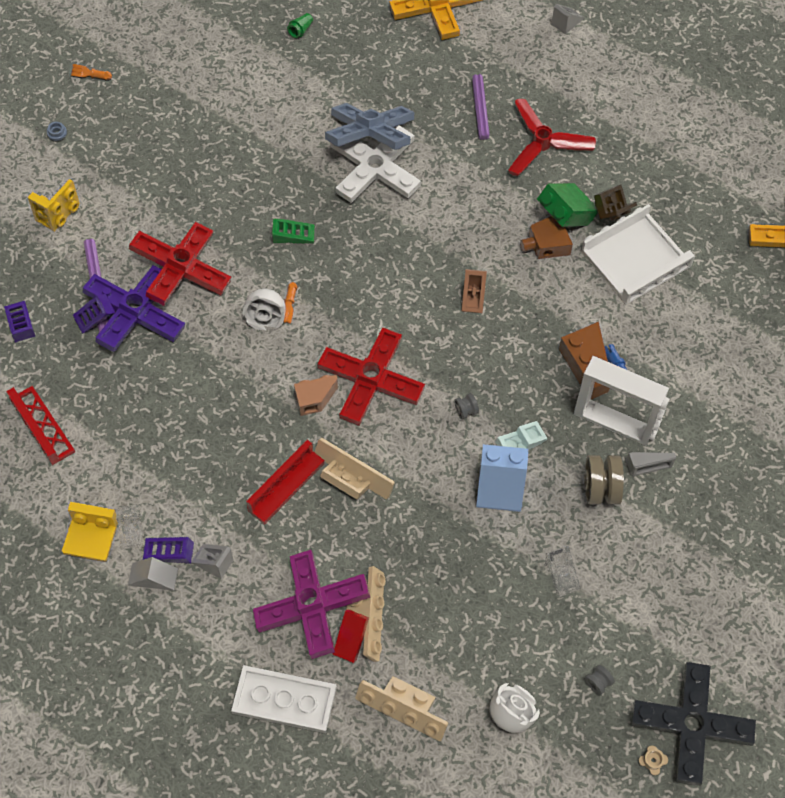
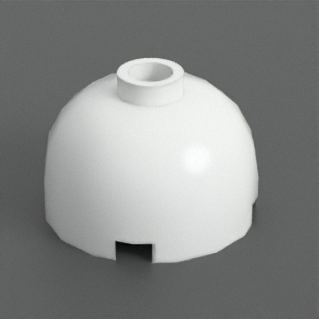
[242,288,286,330]
[490,683,540,733]

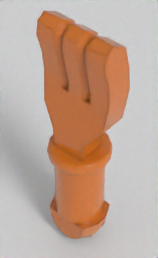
[71,64,112,80]
[283,282,297,323]

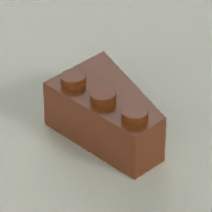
[559,321,610,400]

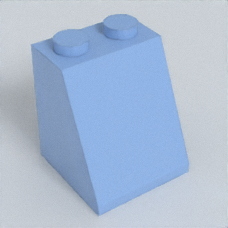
[476,444,528,512]

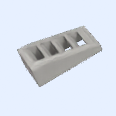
[626,452,676,477]

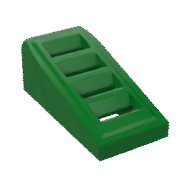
[272,219,315,244]

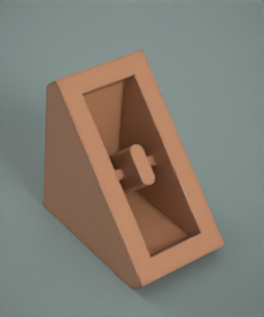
[462,269,487,313]

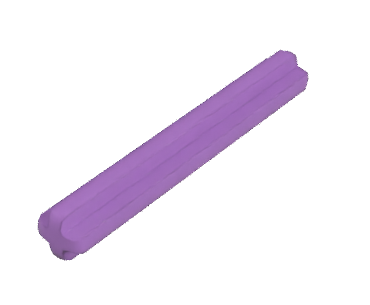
[472,74,489,140]

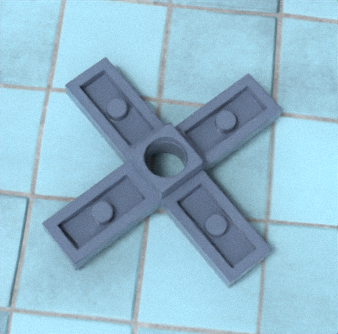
[325,103,414,150]

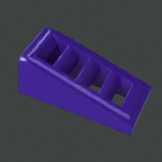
[73,294,115,334]
[4,301,36,343]
[143,537,194,564]

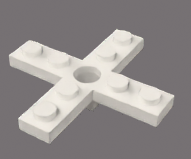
[331,125,421,203]

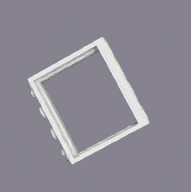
[574,356,670,446]

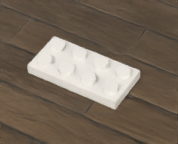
[231,665,337,733]

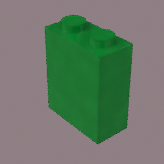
[537,183,598,227]

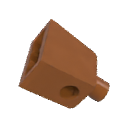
[520,216,573,259]

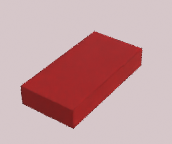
[333,609,369,663]

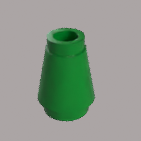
[287,13,313,38]

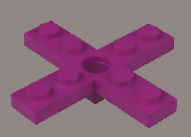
[253,550,371,659]

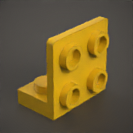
[27,179,80,232]
[62,502,119,562]

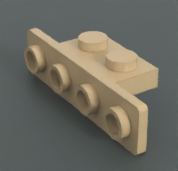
[315,438,395,500]
[346,566,386,662]
[355,676,448,741]

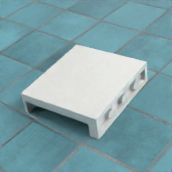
[581,204,695,304]

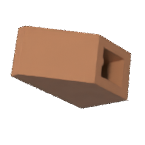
[294,375,338,416]

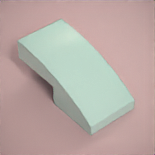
[495,421,547,450]

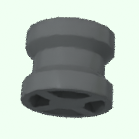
[454,393,479,419]
[584,665,615,696]

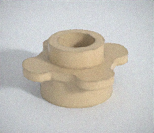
[639,746,668,775]

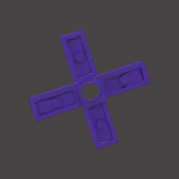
[83,265,185,352]

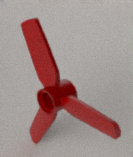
[508,99,596,176]

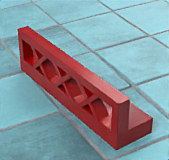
[6,386,75,465]
[246,439,325,525]

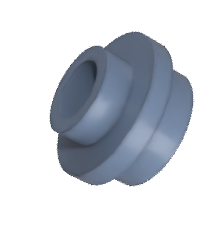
[47,122,67,141]

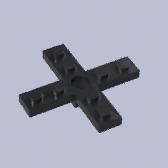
[631,662,756,786]

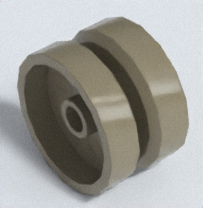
[584,455,624,504]

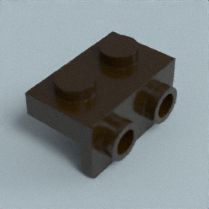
[594,185,637,221]

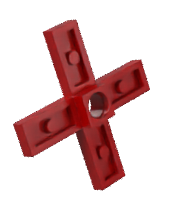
[128,222,232,306]
[317,327,425,426]

